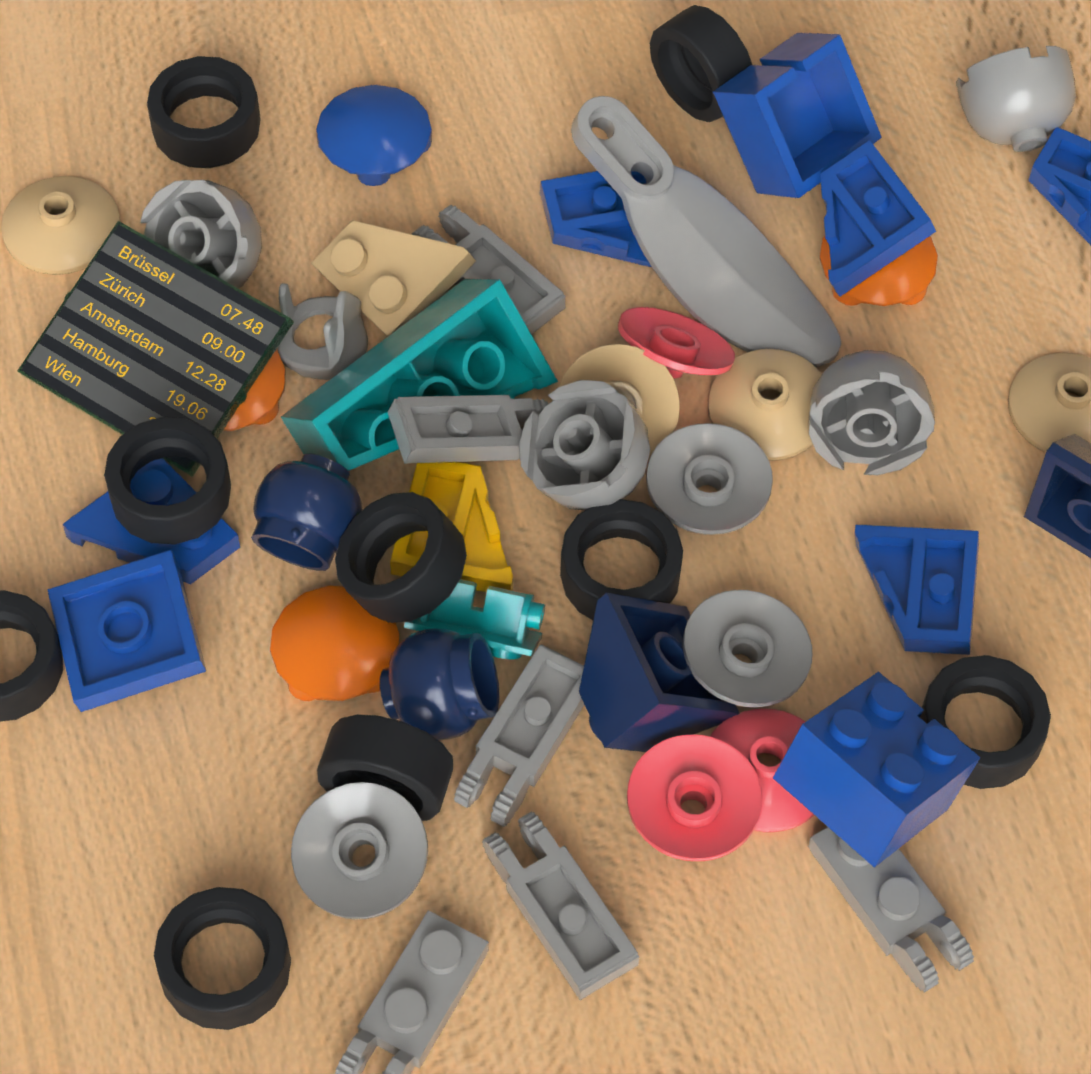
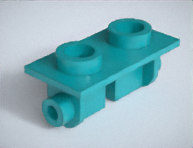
[404,579,545,660]

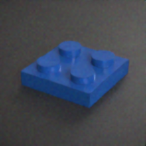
[48,550,207,712]

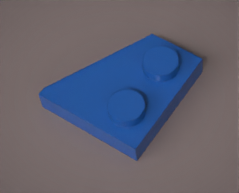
[855,525,979,655]

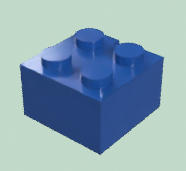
[713,33,882,198]
[773,671,980,868]

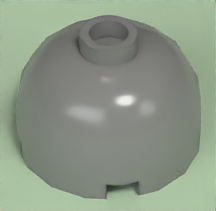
[956,46,1076,152]
[140,180,262,290]
[809,350,935,475]
[519,380,650,510]

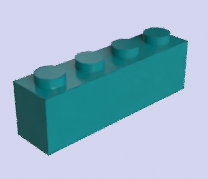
[281,279,558,471]

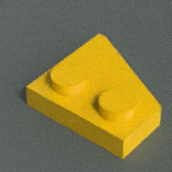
[390,462,513,592]

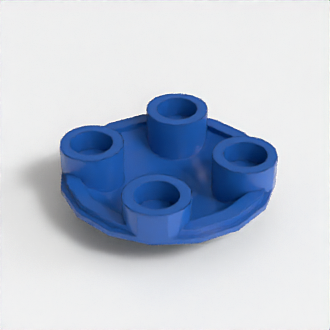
[316,85,432,186]

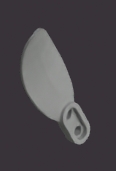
[571,96,841,367]

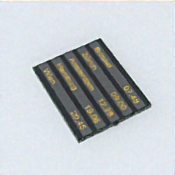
[17,221,294,477]

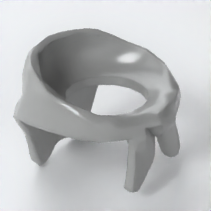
[277,283,368,380]

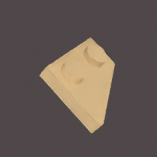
[311,220,476,336]

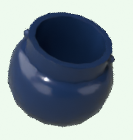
[251,454,363,571]
[380,628,500,740]

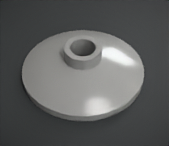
[646,423,773,535]
[683,590,813,707]
[291,782,428,920]

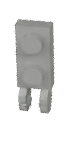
[412,205,566,335]
[388,395,548,464]
[454,644,584,827]
[482,812,639,1000]
[808,827,974,992]
[335,910,489,1074]

